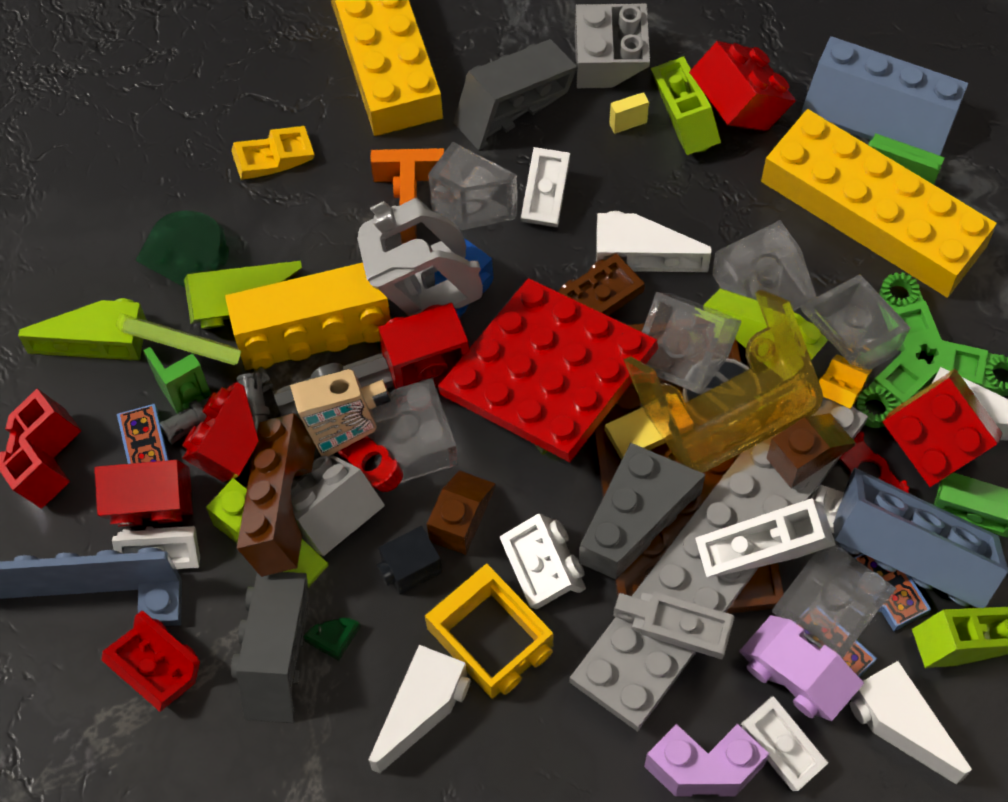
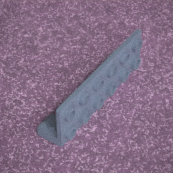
[0,547,182,626]

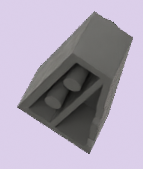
[453,39,577,150]
[579,443,706,579]
[231,572,309,723]

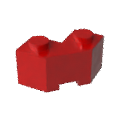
[0,388,81,509]

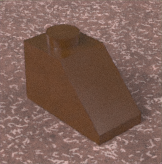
[766,413,856,489]
[427,470,496,555]

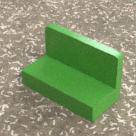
[868,133,945,185]
[143,347,211,414]
[934,472,1008,538]

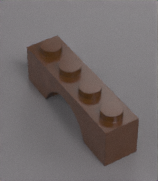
[236,413,316,577]

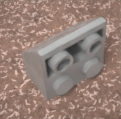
[575,4,650,88]
[291,455,385,556]

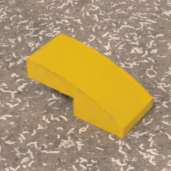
[232,126,315,180]
[814,354,872,409]

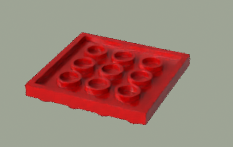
[438,278,658,463]

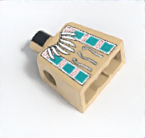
[290,369,392,457]

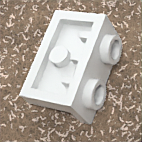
[500,513,586,609]

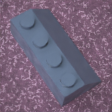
[800,36,968,156]
[833,468,1008,608]

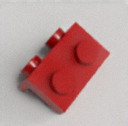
[101,611,200,712]

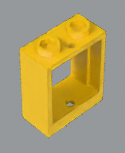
[425,563,553,699]

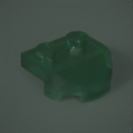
[135,211,229,287]

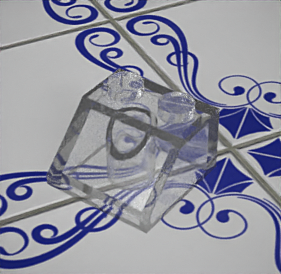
[428,142,517,230]
[712,220,816,312]
[801,274,910,370]
[642,292,742,394]
[367,378,458,483]
[772,545,897,659]

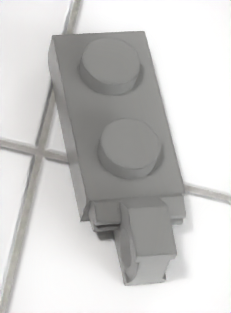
[613,591,735,659]

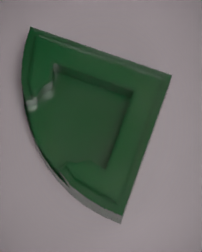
[303,618,361,661]

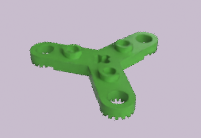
[855,272,1008,428]

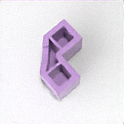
[739,615,864,721]
[644,724,769,796]

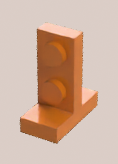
[371,148,446,244]

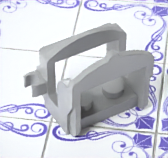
[357,198,483,316]

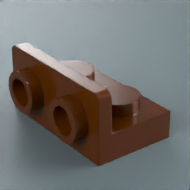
[558,253,645,316]

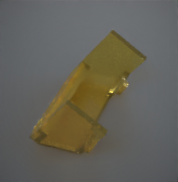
[624,289,823,473]

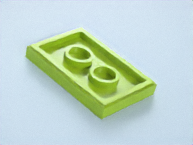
[116,313,241,365]

